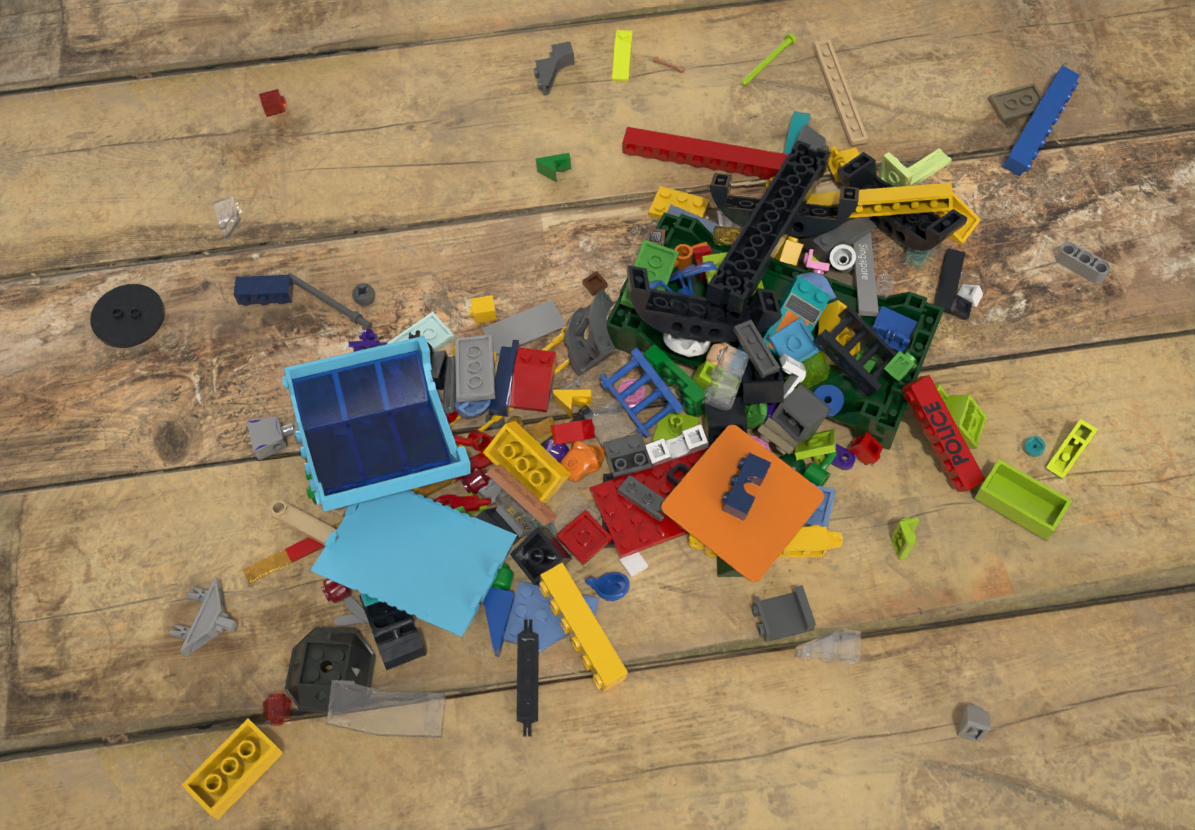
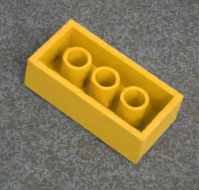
[483,421,571,504]
[182,719,283,820]

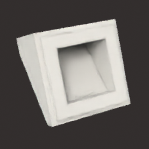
[956,284,983,307]

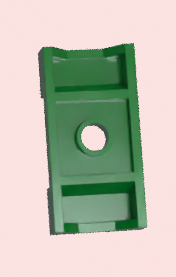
[643,344,708,418]

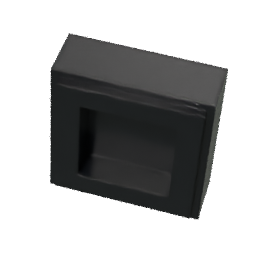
[951,295,972,320]

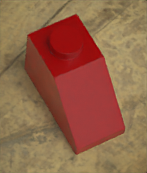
[551,419,595,445]

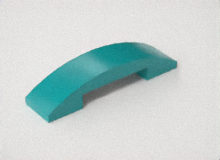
[784,111,811,154]

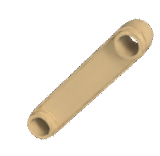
[271,500,337,545]

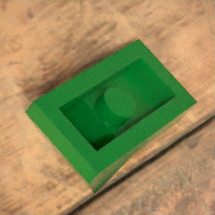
[535,153,571,182]

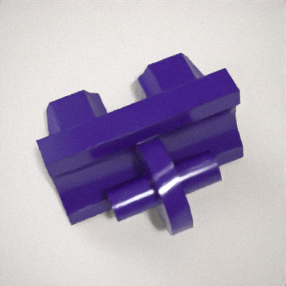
[348,328,387,352]

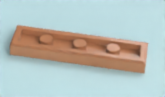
[486,464,557,526]

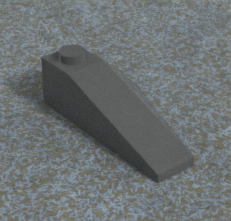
[798,217,876,263]

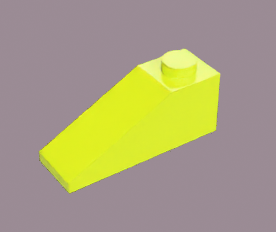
[612,30,633,81]
[1046,419,1098,479]

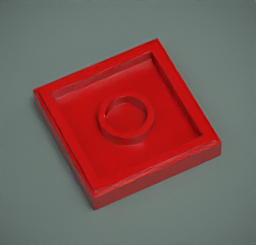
[556,510,613,566]

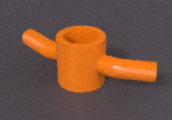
[672,242,708,271]

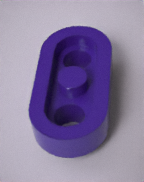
[825,444,855,470]

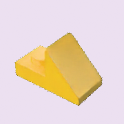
[553,390,592,418]

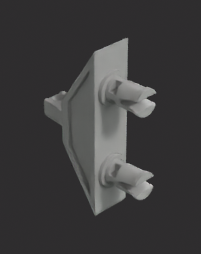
[170,576,238,658]

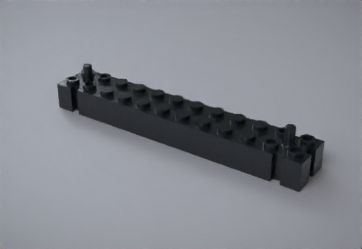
[705,140,831,314]

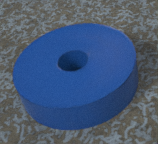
[814,385,844,417]

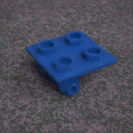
[872,306,917,353]

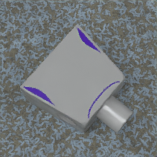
[247,416,295,460]

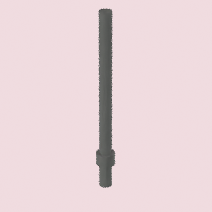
[288,273,372,328]

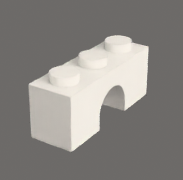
[645,424,708,466]

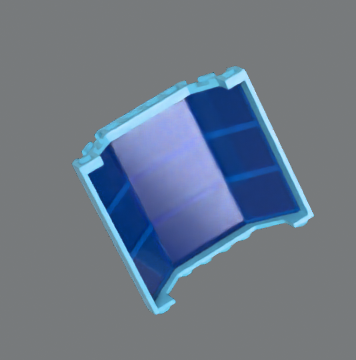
[282,336,470,512]

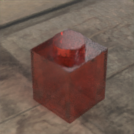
[259,89,287,117]

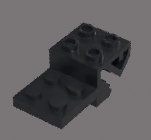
[359,595,426,670]

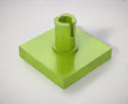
[652,412,700,443]
[795,429,836,466]

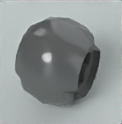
[352,283,375,306]

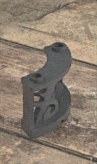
[564,290,615,376]

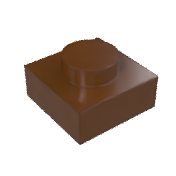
[582,271,608,296]

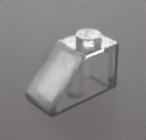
[212,196,242,239]

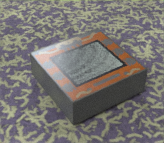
[646,228,665,246]

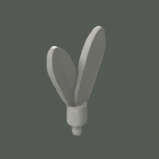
[334,597,369,627]

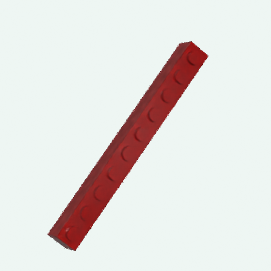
[622,127,788,179]

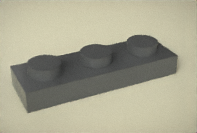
[733,320,780,378]

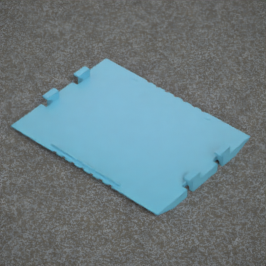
[310,474,517,637]

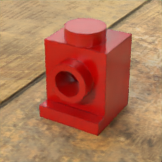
[848,432,884,465]

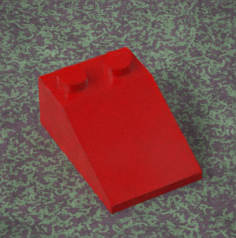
[509,347,557,412]

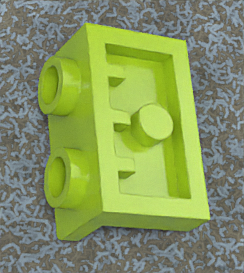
[890,517,920,560]

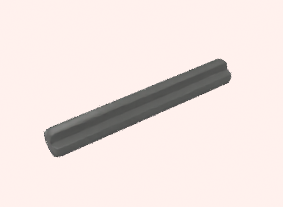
[443,356,456,414]

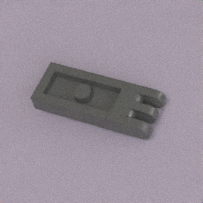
[617,475,666,522]

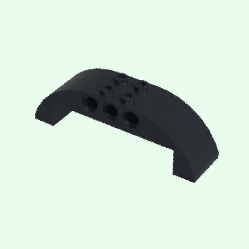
[837,152,967,251]
[710,173,859,237]
[626,265,782,342]

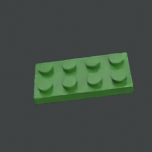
[620,240,679,308]

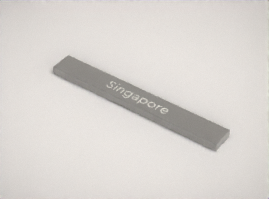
[853,217,878,316]

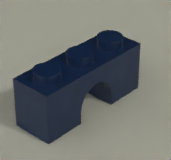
[721,452,771,521]

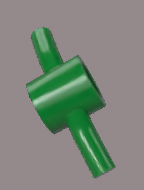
[803,452,837,487]

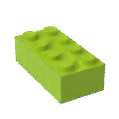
[975,459,1073,541]

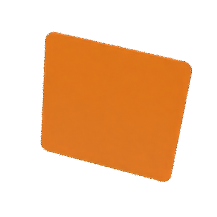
[661,425,824,582]

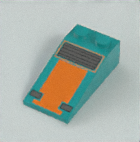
[763,276,831,356]

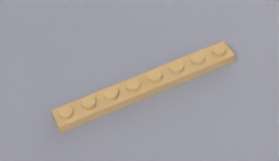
[814,39,868,146]

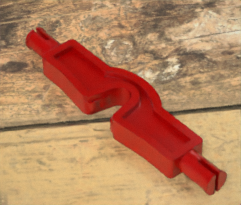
[433,494,492,512]

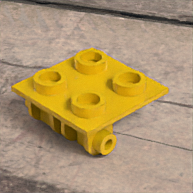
[828,146,860,182]

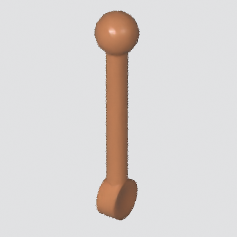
[653,56,685,73]

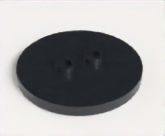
[90,284,165,348]

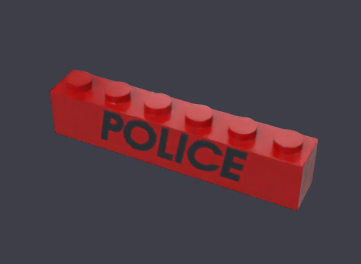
[902,375,986,492]

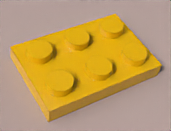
[648,186,710,219]

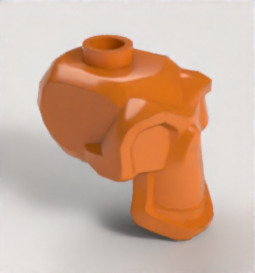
[560,441,604,482]

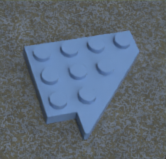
[503,581,599,653]

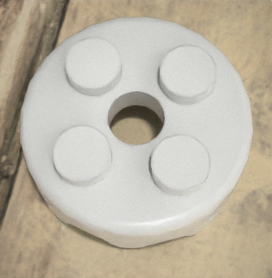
[663,333,711,357]

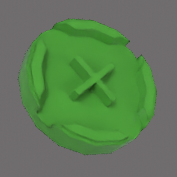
[742,394,767,429]

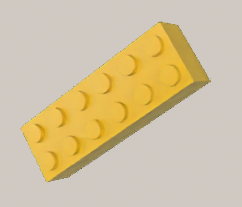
[539,563,628,693]

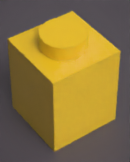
[775,236,803,266]
[469,295,497,324]

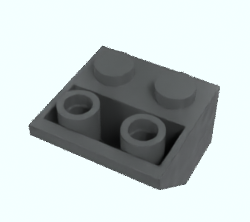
[771,384,831,443]
[603,433,652,478]

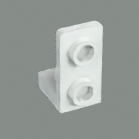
[780,353,806,399]

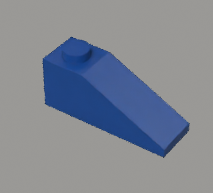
[483,587,515,657]

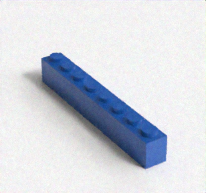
[1002,65,1080,176]

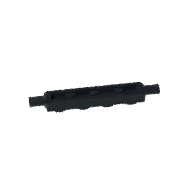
[517,620,539,737]

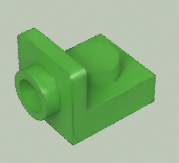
[884,351,917,382]

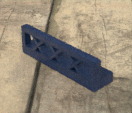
[488,340,520,417]

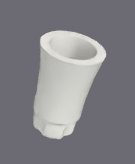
[830,244,856,273]

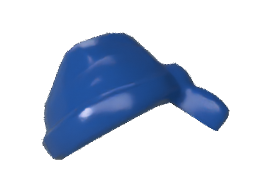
[585,572,630,601]

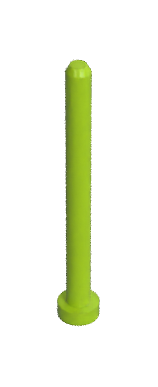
[741,33,796,86]

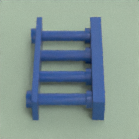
[600,347,685,437]

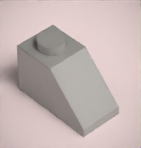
[958,705,990,742]

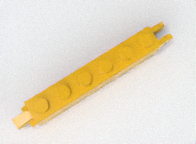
[688,525,843,558]

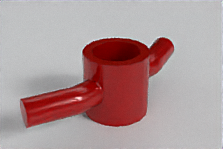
[453,430,495,453]

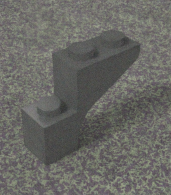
[533,41,575,96]

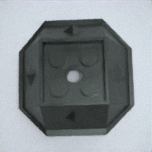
[285,627,376,715]

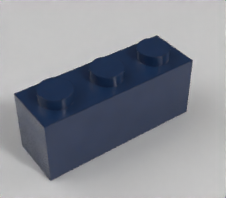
[234,275,294,305]

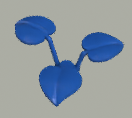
[649,261,717,296]

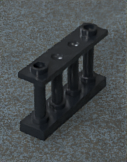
[813,306,897,397]

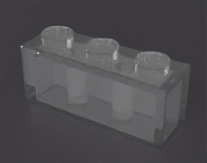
[704,346,749,411]

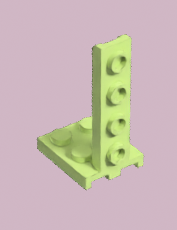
[878,148,952,187]

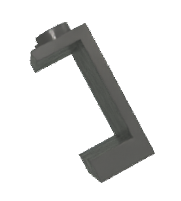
[751,585,816,642]

